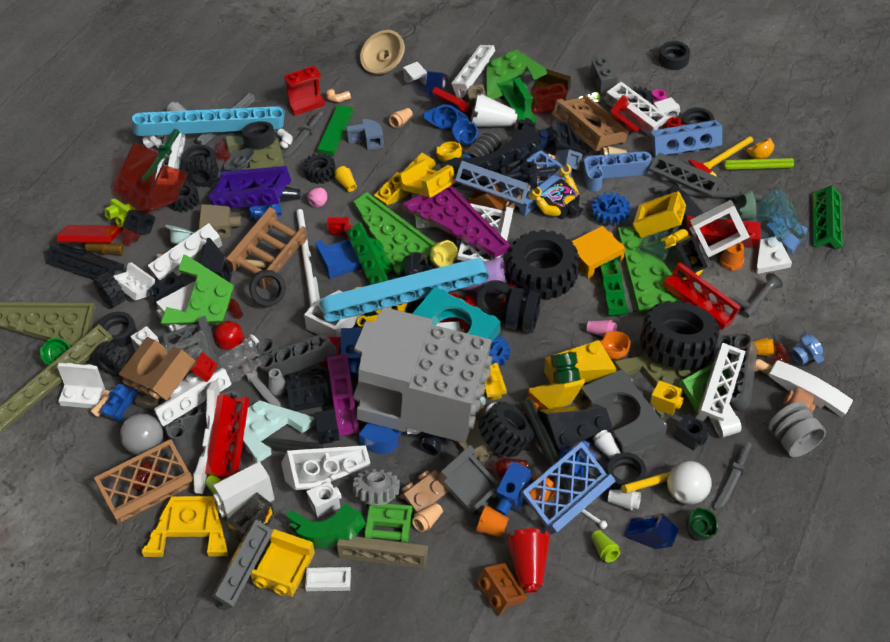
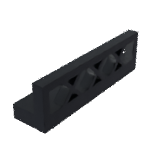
[47,244,124,279]

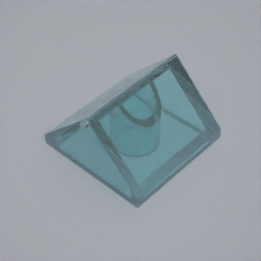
[639,221,683,261]

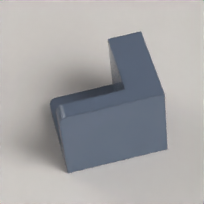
[555,149,582,171]

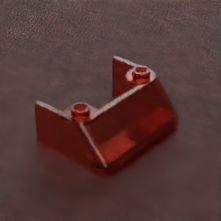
[114,142,187,213]

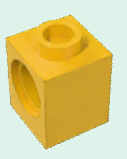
[651,380,684,416]

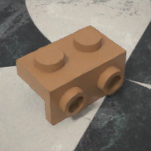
[398,469,449,514]

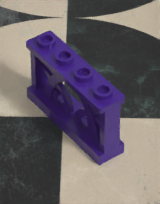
[209,166,291,208]

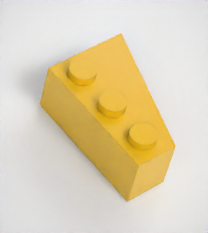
[544,340,616,383]

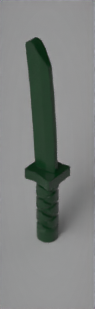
[141,129,180,182]

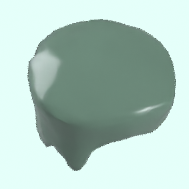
[734,190,756,219]

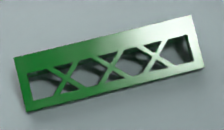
[813,185,843,250]

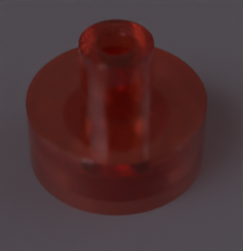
[121,227,141,246]

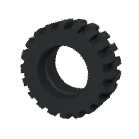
[507,230,579,300]
[640,300,719,370]

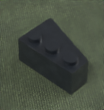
[537,404,612,451]

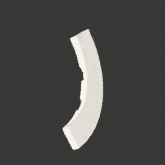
[193,381,220,494]

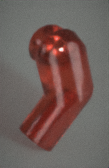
[215,141,230,161]
[773,342,790,364]

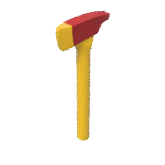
[688,136,753,176]

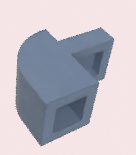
[347,119,384,150]

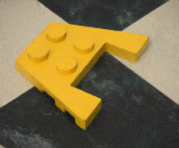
[142,496,228,557]

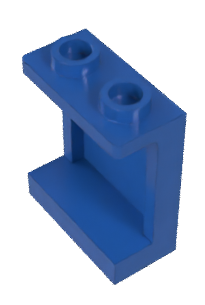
[315,239,362,279]

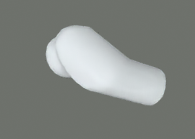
[277,128,293,149]

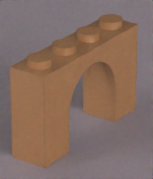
[118,337,196,401]

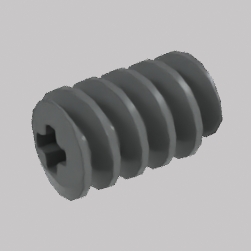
[465,131,502,158]

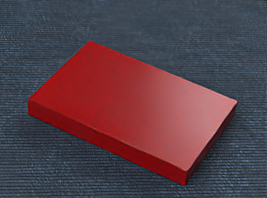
[57,225,121,243]

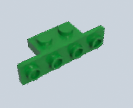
[498,77,537,124]
[346,222,393,285]

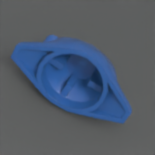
[424,104,468,129]

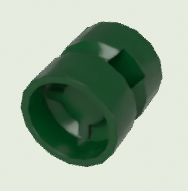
[551,352,581,384]

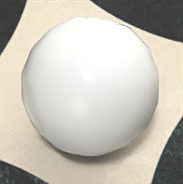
[667,461,712,505]

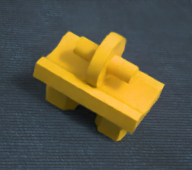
[485,363,507,401]

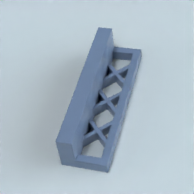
[455,161,530,205]

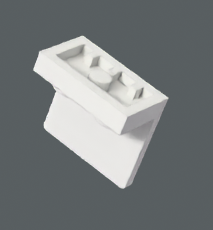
[57,363,105,409]

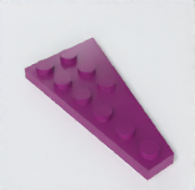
[403,186,510,258]

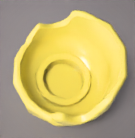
[430,240,458,268]

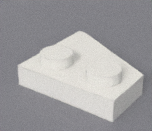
[756,236,792,274]

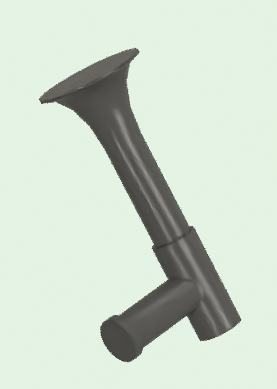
[732,273,783,318]

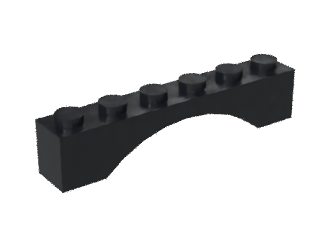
[440,126,541,188]

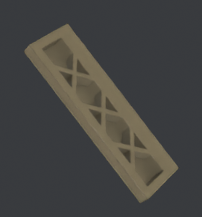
[337,536,428,569]

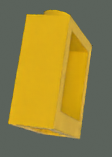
[633,191,686,238]

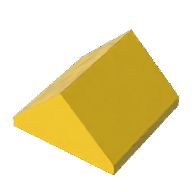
[529,379,585,409]

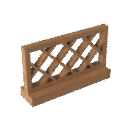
[94,439,194,525]

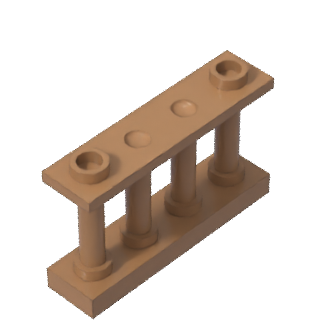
[226,207,307,289]

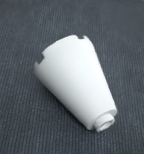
[470,93,518,127]

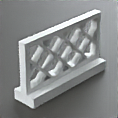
[457,204,514,262]

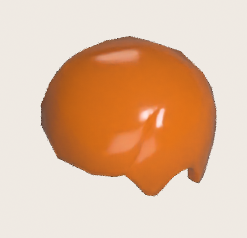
[600,331,631,360]

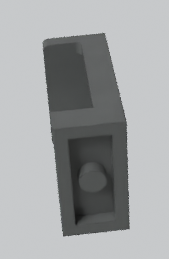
[436,445,502,515]

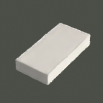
[305,567,351,591]

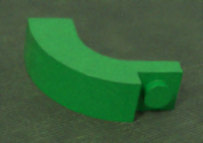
[286,503,366,549]

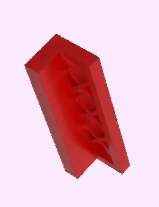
[662,262,741,331]
[205,394,249,479]

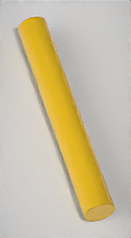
[621,472,670,493]

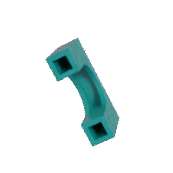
[413,287,500,343]

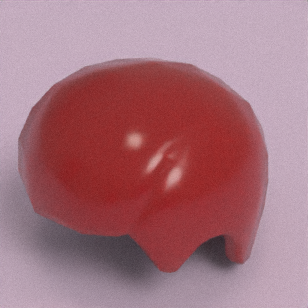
[213,321,244,350]

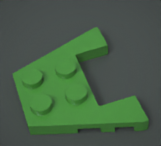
[487,50,547,100]
[161,254,234,326]

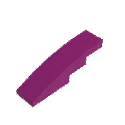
[327,354,360,436]

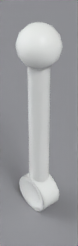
[581,509,607,529]

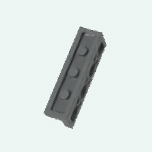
[649,152,722,198]
[212,519,273,610]

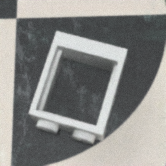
[690,200,750,257]

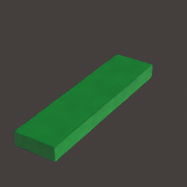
[317,105,354,156]

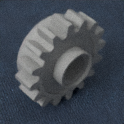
[353,469,400,505]

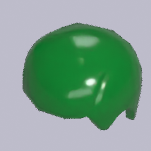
[40,338,71,365]

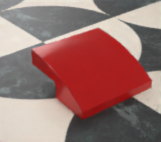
[432,87,472,115]

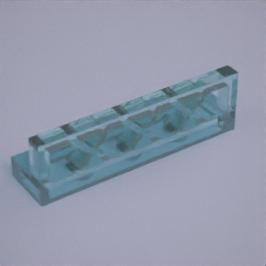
[762,187,806,242]

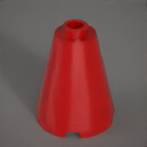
[506,528,550,593]

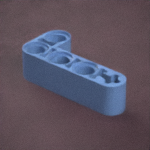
[583,151,652,192]

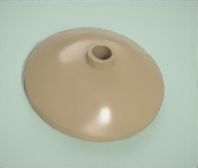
[360,30,405,74]

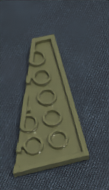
[0,302,96,347]

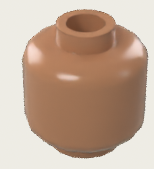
[783,388,816,413]

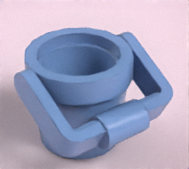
[790,331,824,365]

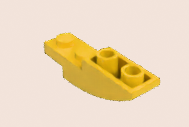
[374,153,436,206]

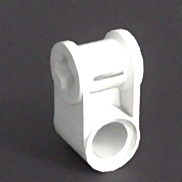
[708,397,741,438]

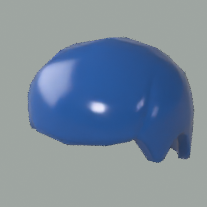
[452,119,479,146]

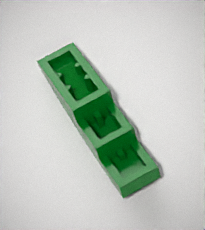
[599,257,628,315]

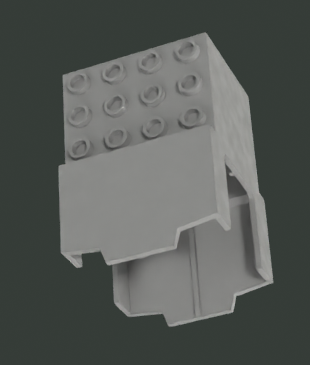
[353,307,493,443]

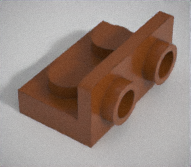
[476,563,528,616]

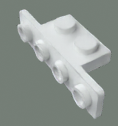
[154,368,231,426]

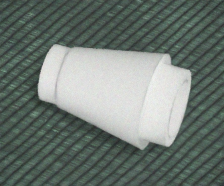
[593,430,620,459]
[608,490,641,510]

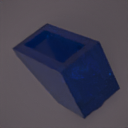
[425,71,448,96]
[624,513,679,549]

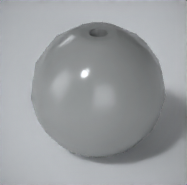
[120,413,163,455]

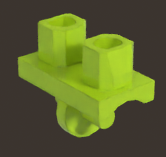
[105,198,137,228]

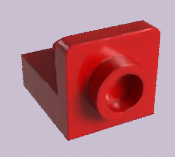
[327,217,353,240]
[191,352,218,382]

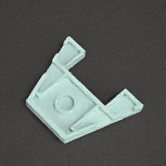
[233,400,316,463]

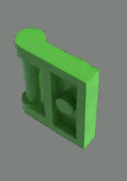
[365,504,413,543]

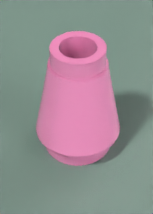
[587,320,617,337]

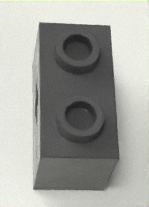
[591,57,617,96]

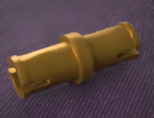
[85,242,124,255]

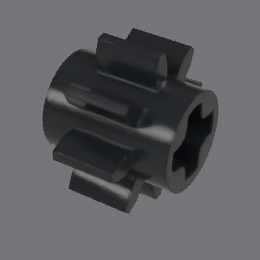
[515,118,536,131]

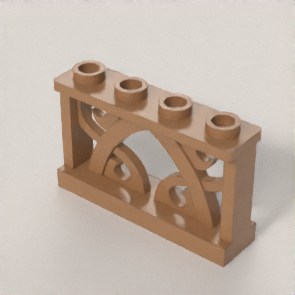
[552,95,630,151]

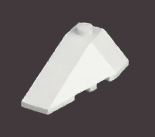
[281,445,370,490]

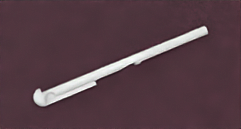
[296,209,320,311]

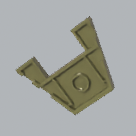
[226,136,284,170]
[615,355,694,419]

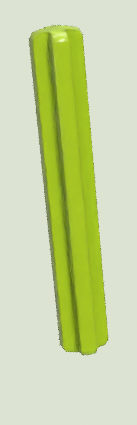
[724,158,794,170]

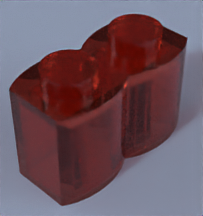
[531,83,567,114]

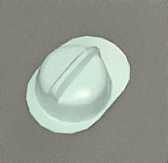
[165,225,194,246]

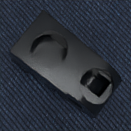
[147,272,185,306]

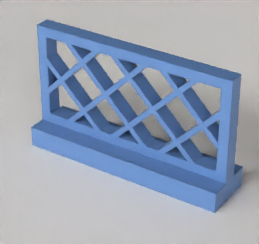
[497,150,573,216]
[520,442,616,535]

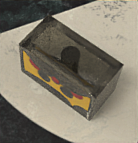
[226,492,275,543]

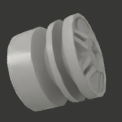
[769,402,826,457]

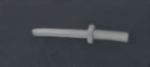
[236,355,281,407]

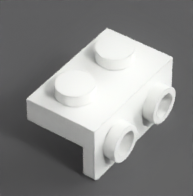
[114,262,155,301]

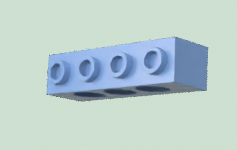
[650,120,722,156]

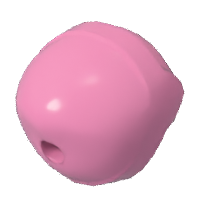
[307,188,327,208]

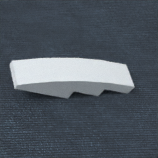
[768,360,853,417]

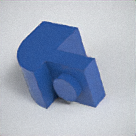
[359,423,403,454]

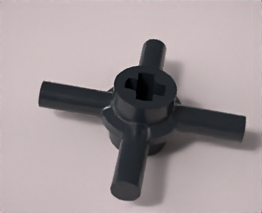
[502,158,556,189]

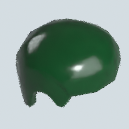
[686,507,718,541]

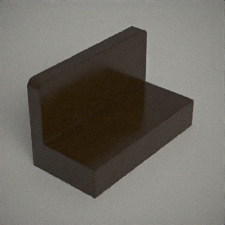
[533,69,571,100]

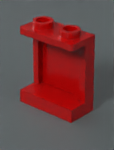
[284,65,325,116]

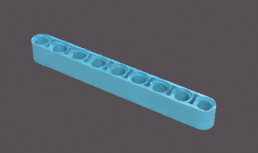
[132,106,285,136]
[320,258,489,322]

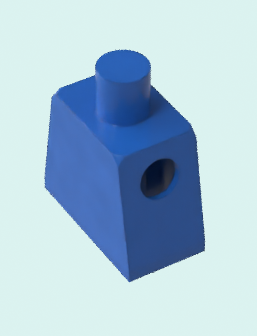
[341,327,362,378]
[495,461,532,516]

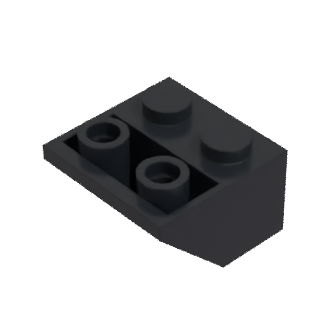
[198,238,232,283]

